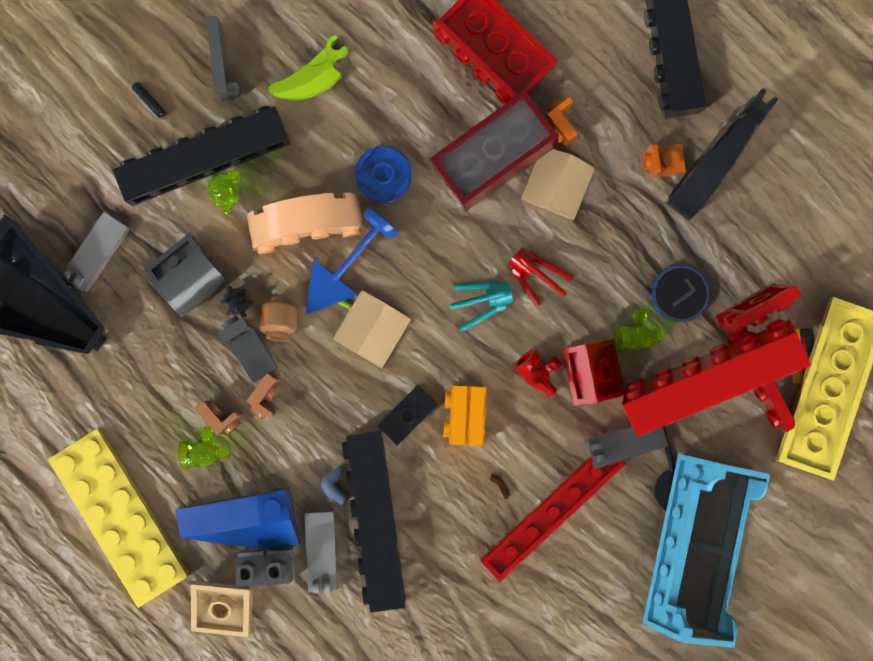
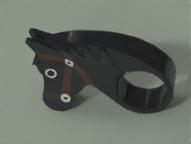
[665,88,778,221]

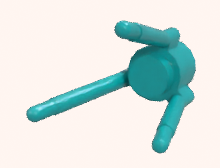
[449,280,513,332]

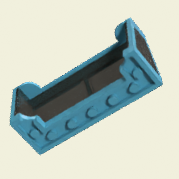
[642,453,770,648]

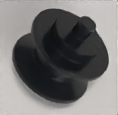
[220,286,253,318]

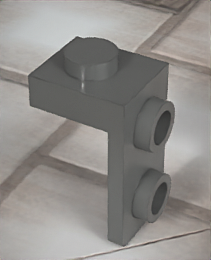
[217,316,277,382]

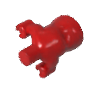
[513,349,562,397]

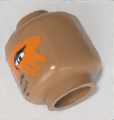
[259,296,298,341]

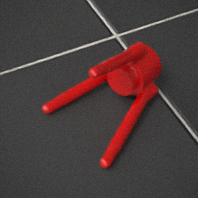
[508,247,573,306]

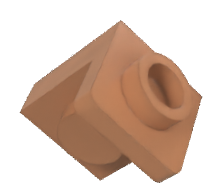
[246,373,280,419]
[194,401,243,435]

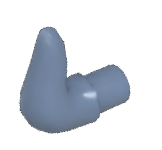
[321,465,348,505]

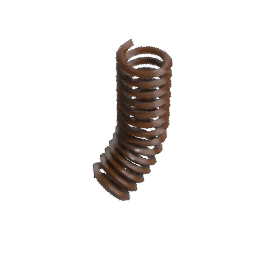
[490,473,511,499]

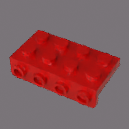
[433,0,558,104]

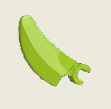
[268,35,349,100]

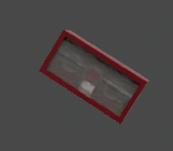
[429,90,559,212]

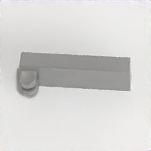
[61,212,130,292]
[304,510,338,593]

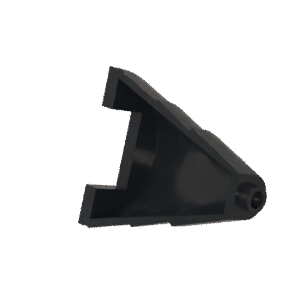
[0,214,107,354]

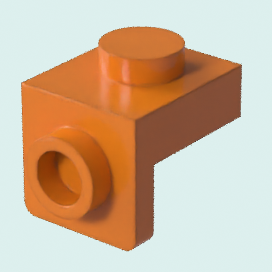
[546,97,578,147]

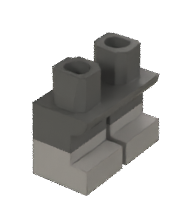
[235,548,296,587]

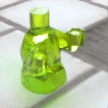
[207,169,241,215]
[613,309,664,352]
[178,427,230,470]

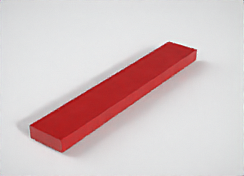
[480,456,627,582]

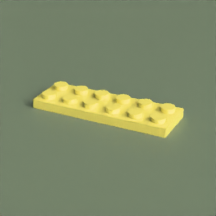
[775,297,873,481]
[48,428,190,608]

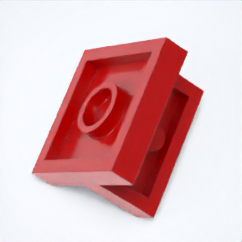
[562,339,624,406]

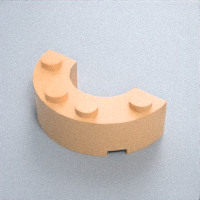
[247,193,365,254]

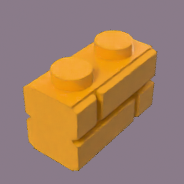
[443,385,487,446]

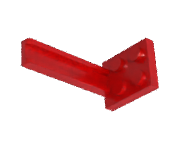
[715,284,802,432]

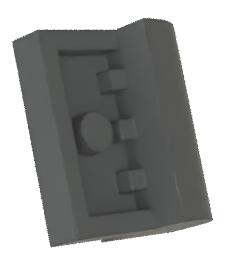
[144,233,227,317]

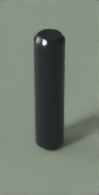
[132,82,166,118]

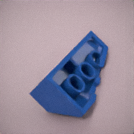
[175,487,300,550]

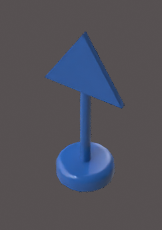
[305,207,399,315]

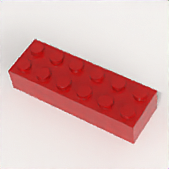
[622,319,812,437]

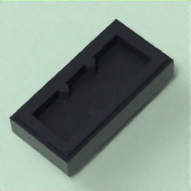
[377,385,438,446]

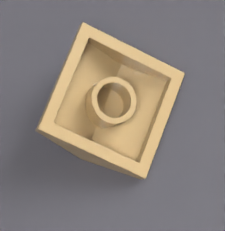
[521,149,595,221]
[333,290,411,368]
[191,581,253,637]

